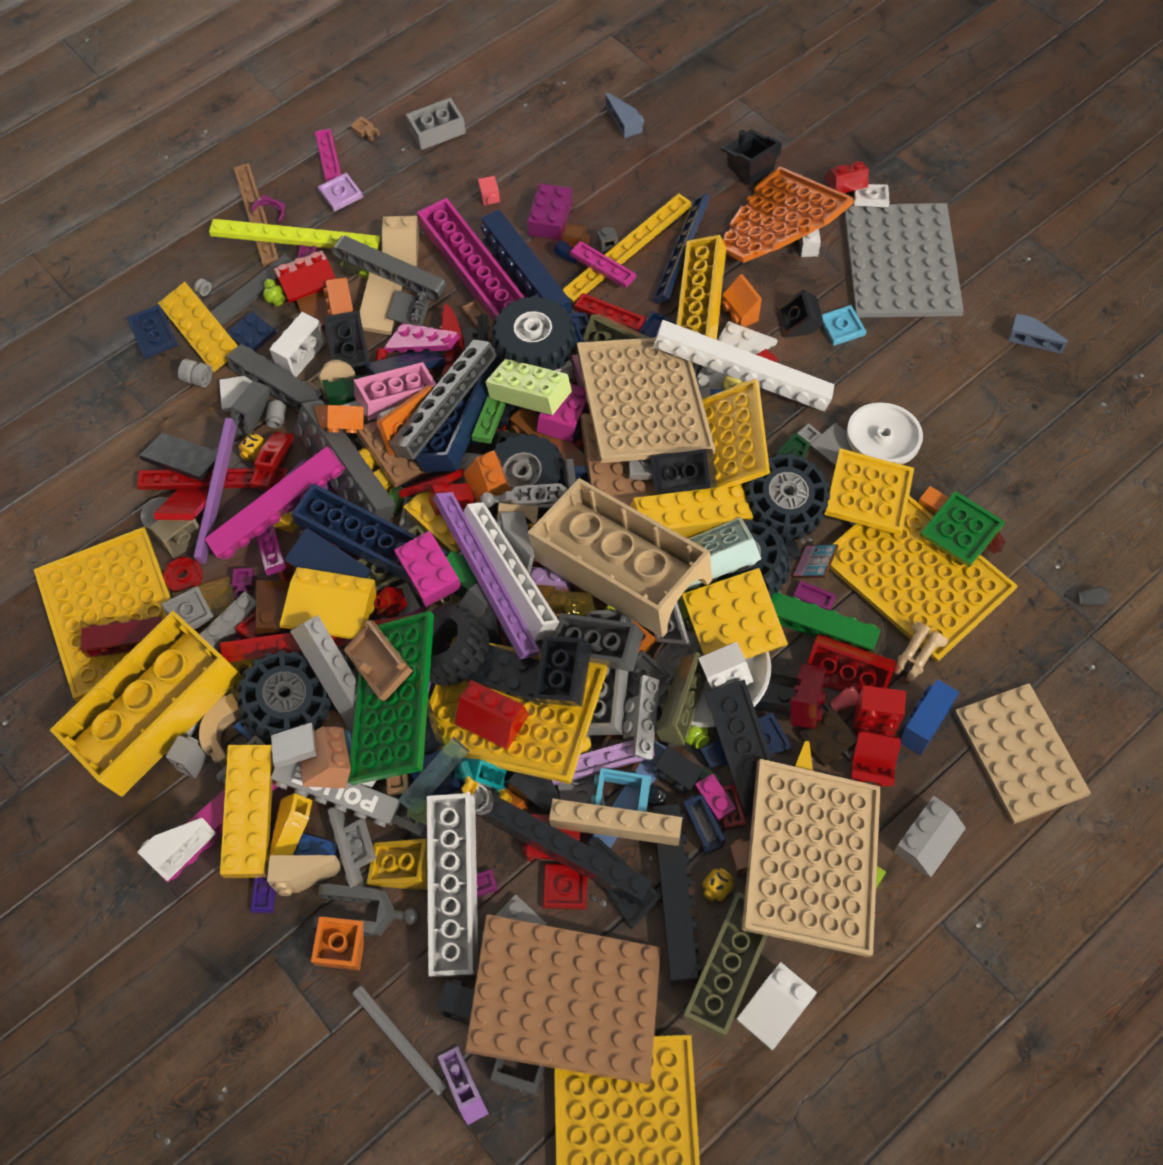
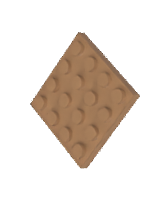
[356,420,433,487]

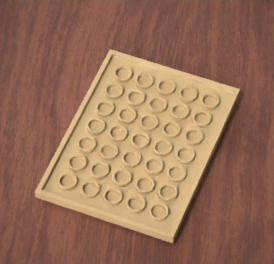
[576,338,715,463]
[742,759,880,957]

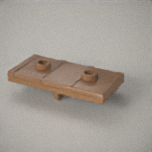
[344,620,412,701]

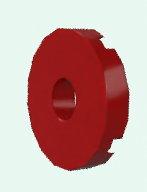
[163,557,203,594]

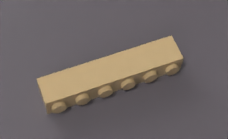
[549,799,682,846]

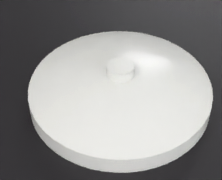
[846,403,923,465]

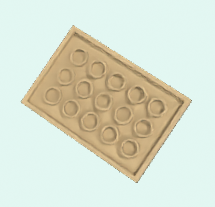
[954,683,1091,825]

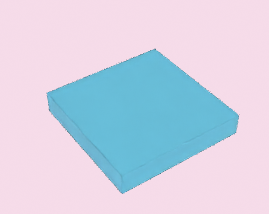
[822,305,866,346]

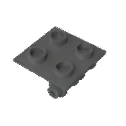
[387,290,430,326]

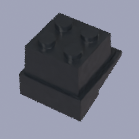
[720,129,782,185]

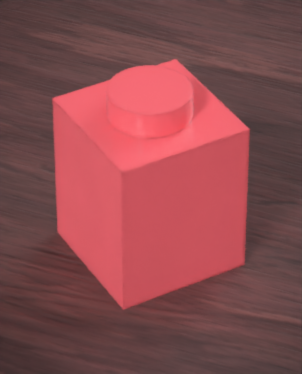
[478,176,500,205]

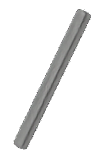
[352,986,446,1095]

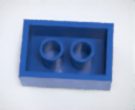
[899,679,959,756]

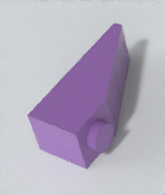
[438,1046,488,1125]

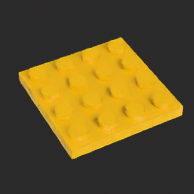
[824,448,914,535]
[682,568,788,660]

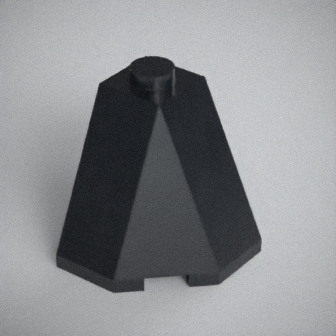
[503,770,560,815]

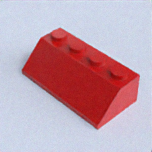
[807,634,896,695]

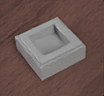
[797,423,822,449]

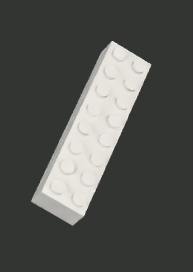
[427,793,478,978]

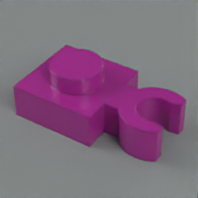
[232,568,254,600]

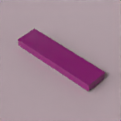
[256,525,286,576]

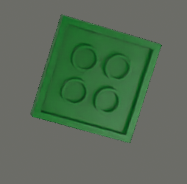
[920,491,1005,567]

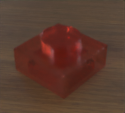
[987,532,1006,554]

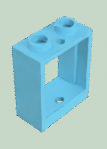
[591,768,651,812]

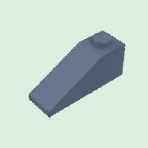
[605,93,644,138]
[1008,314,1068,354]

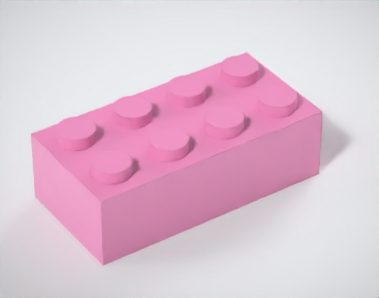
[354,362,437,420]

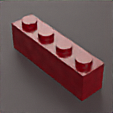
[81,617,163,658]

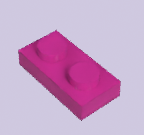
[695,774,736,822]

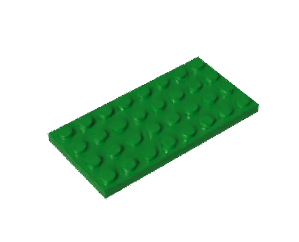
[348,611,434,785]

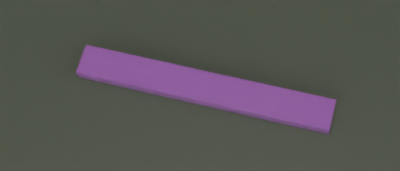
[194,418,237,564]

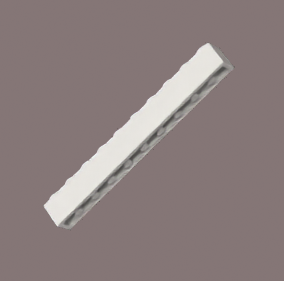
[653,320,835,412]

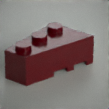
[791,664,830,729]

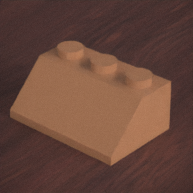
[299,726,351,789]

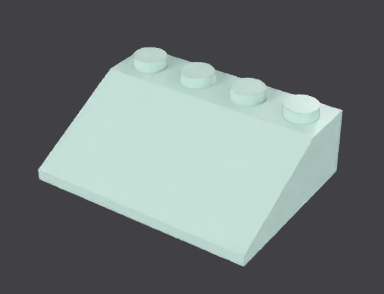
[686,517,761,590]

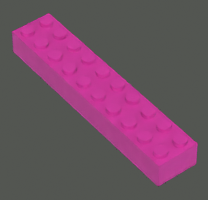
[417,198,524,321]

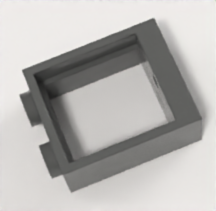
[490,1058,545,1097]

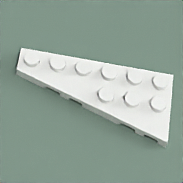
[696,321,777,399]

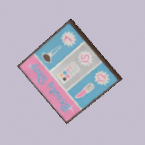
[792,544,839,578]

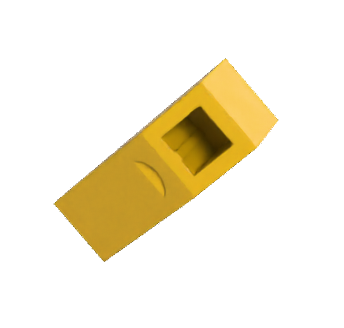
[268,793,312,859]

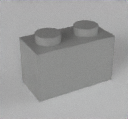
[166,735,208,779]

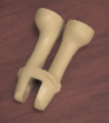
[893,621,949,683]

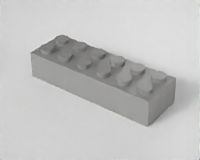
[586,610,633,735]

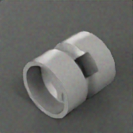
[178,359,212,388]

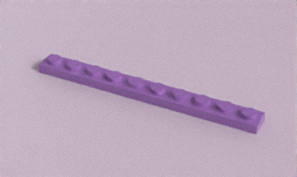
[433,492,540,659]

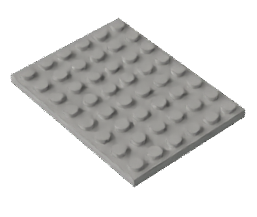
[844,203,964,318]

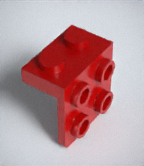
[851,730,901,787]

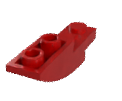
[439,304,465,364]
[250,431,294,490]

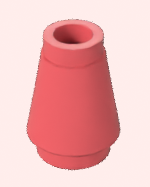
[829,686,859,712]

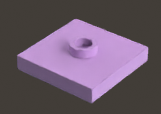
[318,173,363,212]

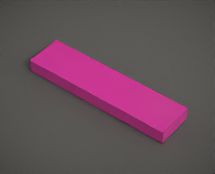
[315,129,341,182]
[570,241,636,289]

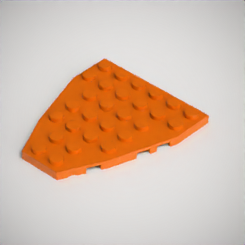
[723,166,854,263]

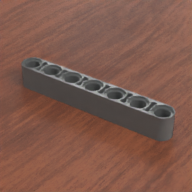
[332,236,447,300]

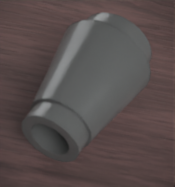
[1077,586,1109,606]

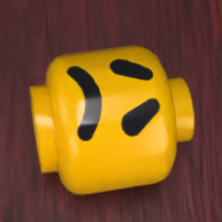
[238,434,266,461]
[702,868,734,902]

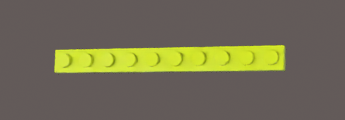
[209,219,381,250]

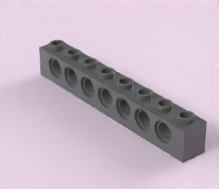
[389,340,497,460]

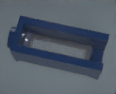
[683,794,725,855]

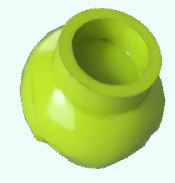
[263,279,286,307]
[685,726,710,749]

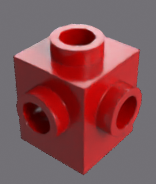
[374,587,407,618]

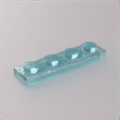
[398,736,470,814]

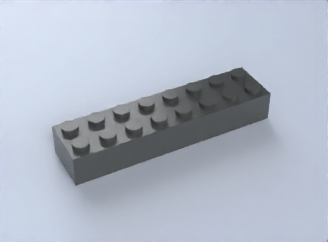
[294,400,396,522]

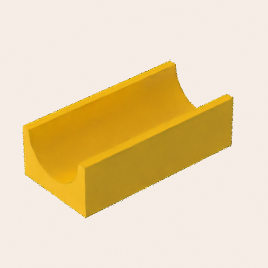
[50,611,243,797]

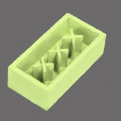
[486,359,572,415]

